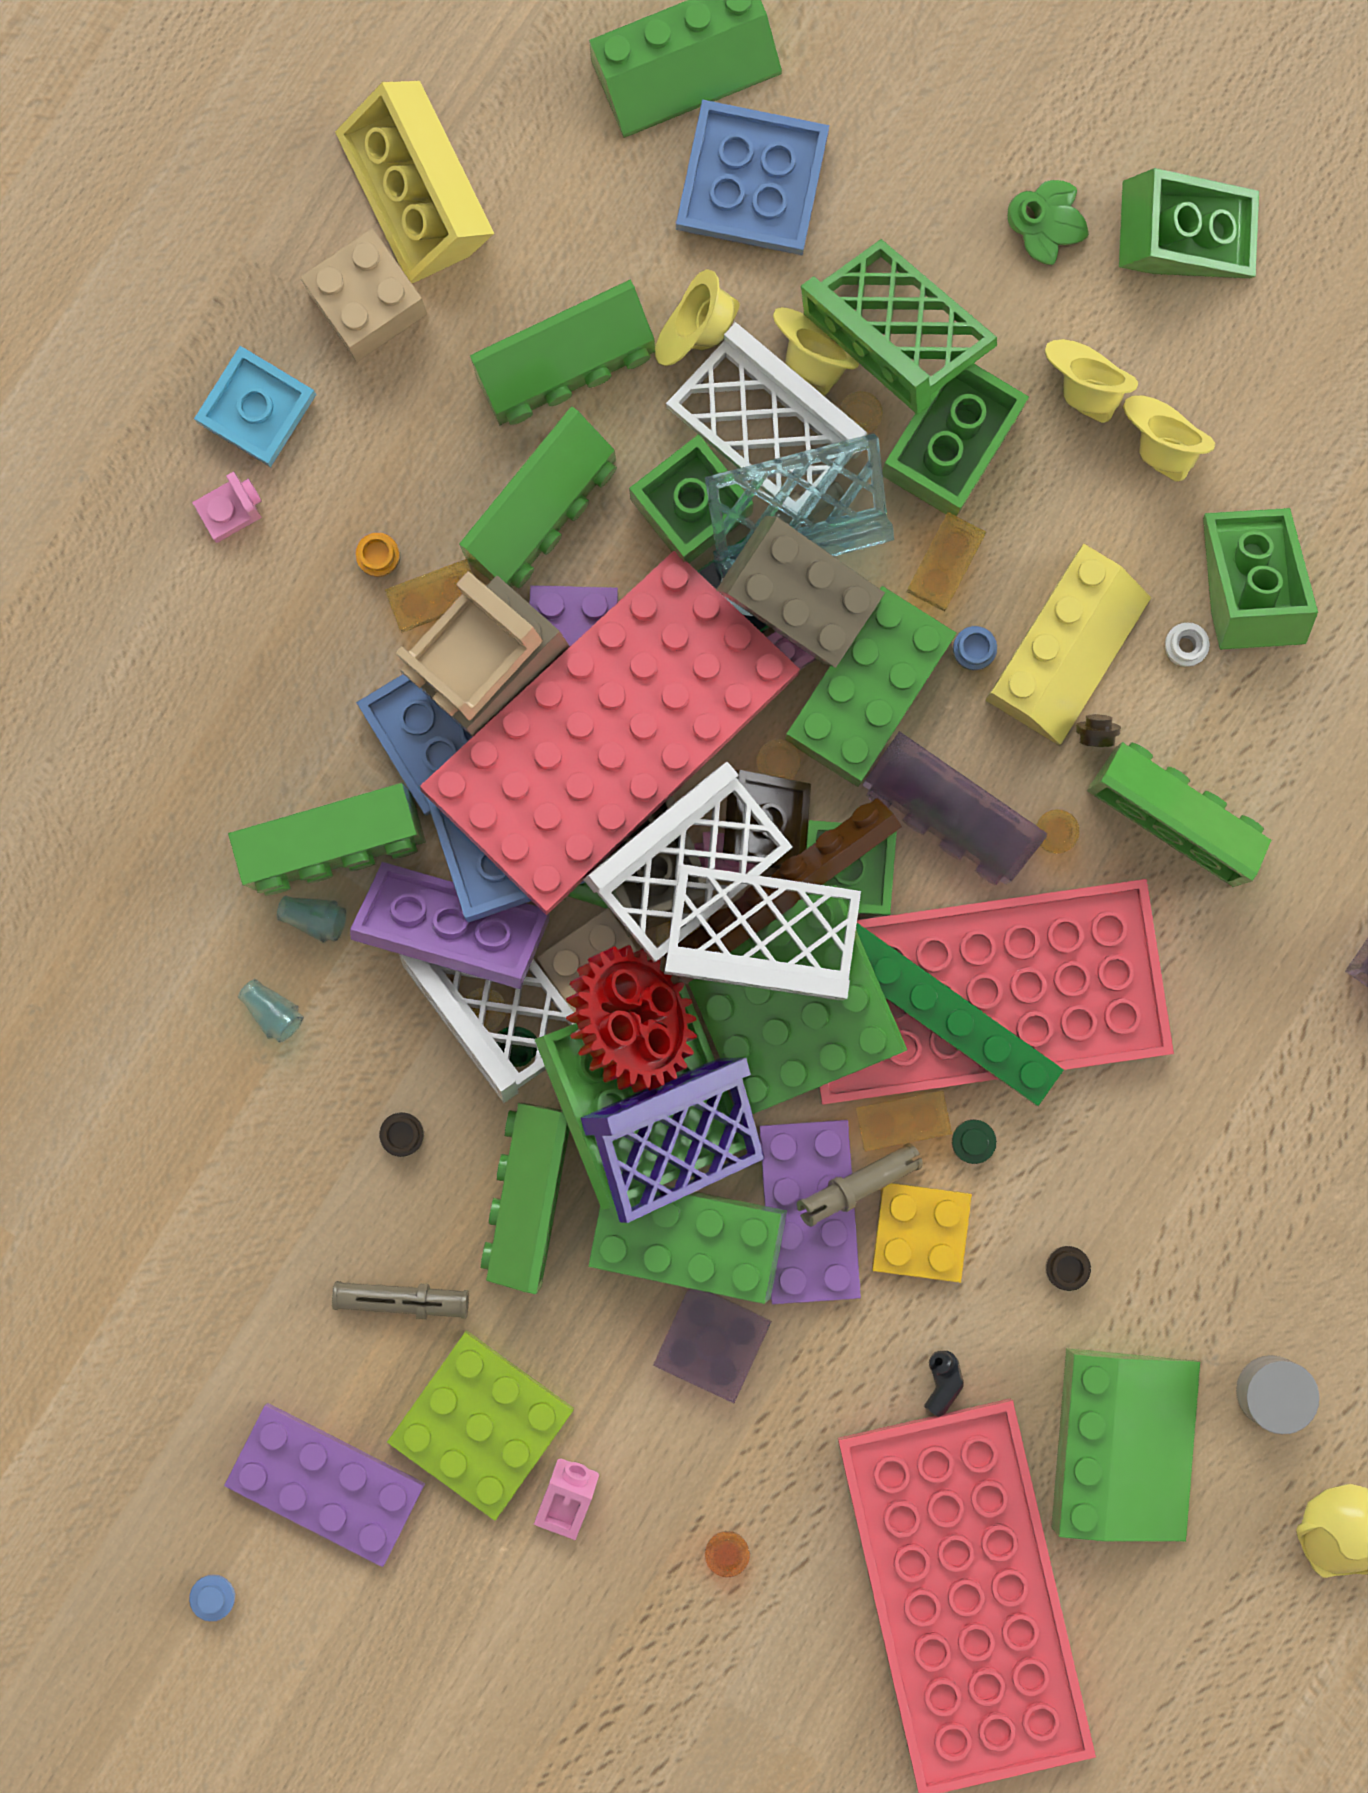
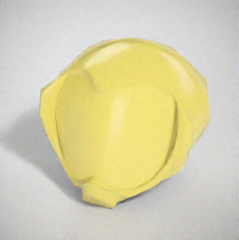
[1296,1484,1368,1578]

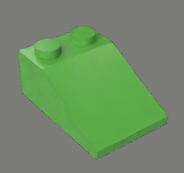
[1119,168,1259,279]
[1203,508,1318,650]

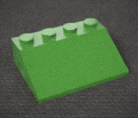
[1051,1348,1200,1541]

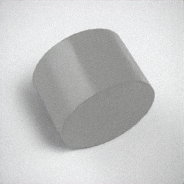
[1236,1355,1319,1434]

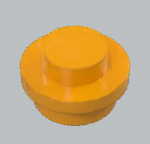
[355,533,400,577]

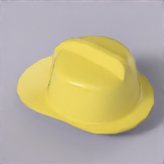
[655,269,740,366]
[773,307,859,396]
[1044,339,1138,423]
[1123,395,1215,481]

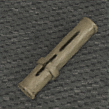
[797,1143,923,1227]
[332,1281,469,1320]

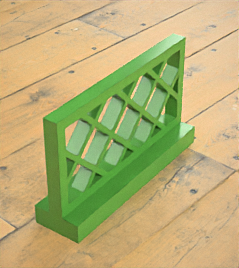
[801,239,997,415]

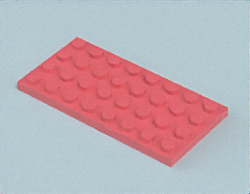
[420,551,800,915]
[819,879,1174,1105]
[837,1398,1096,1793]

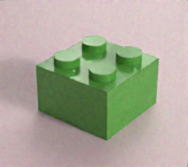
[629,434,754,563]

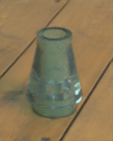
[277,895,346,943]
[238,979,304,1043]

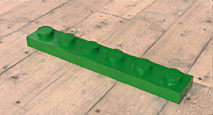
[856,923,1064,1106]

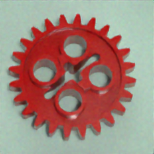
[566,945,697,1093]

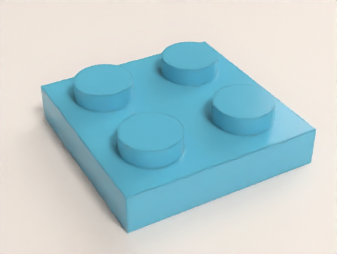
[194,346,316,467]

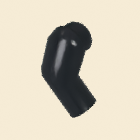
[923,1351,964,1417]

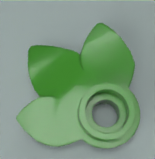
[1007,180,1089,265]

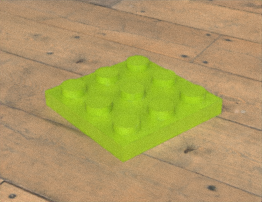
[387,1330,574,1521]

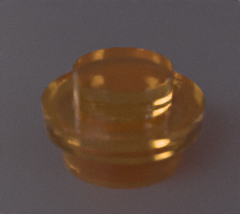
[705,1531,750,1577]

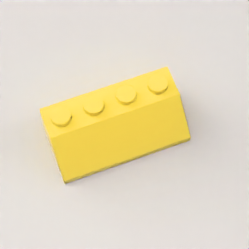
[335,81,494,283]
[986,544,1151,746]

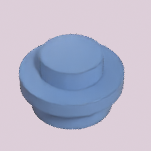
[953,626,997,670]
[189,1574,235,1621]

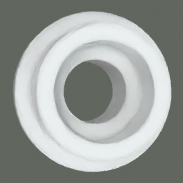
[1165,622,1210,667]

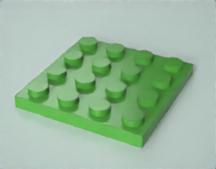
[689,885,907,1114]
[535,985,746,1210]

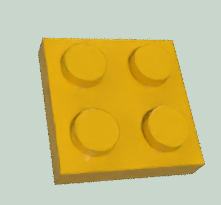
[871,1183,972,1283]

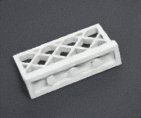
[666,322,867,518]
[583,762,792,962]
[664,864,861,1001]
[399,954,575,1103]

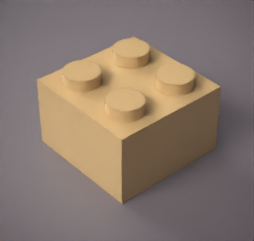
[300,228,427,362]

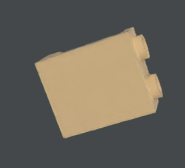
[395,571,543,721]

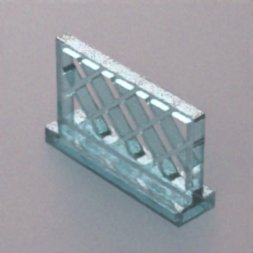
[705,433,894,579]

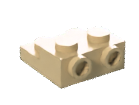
[536,908,638,1012]

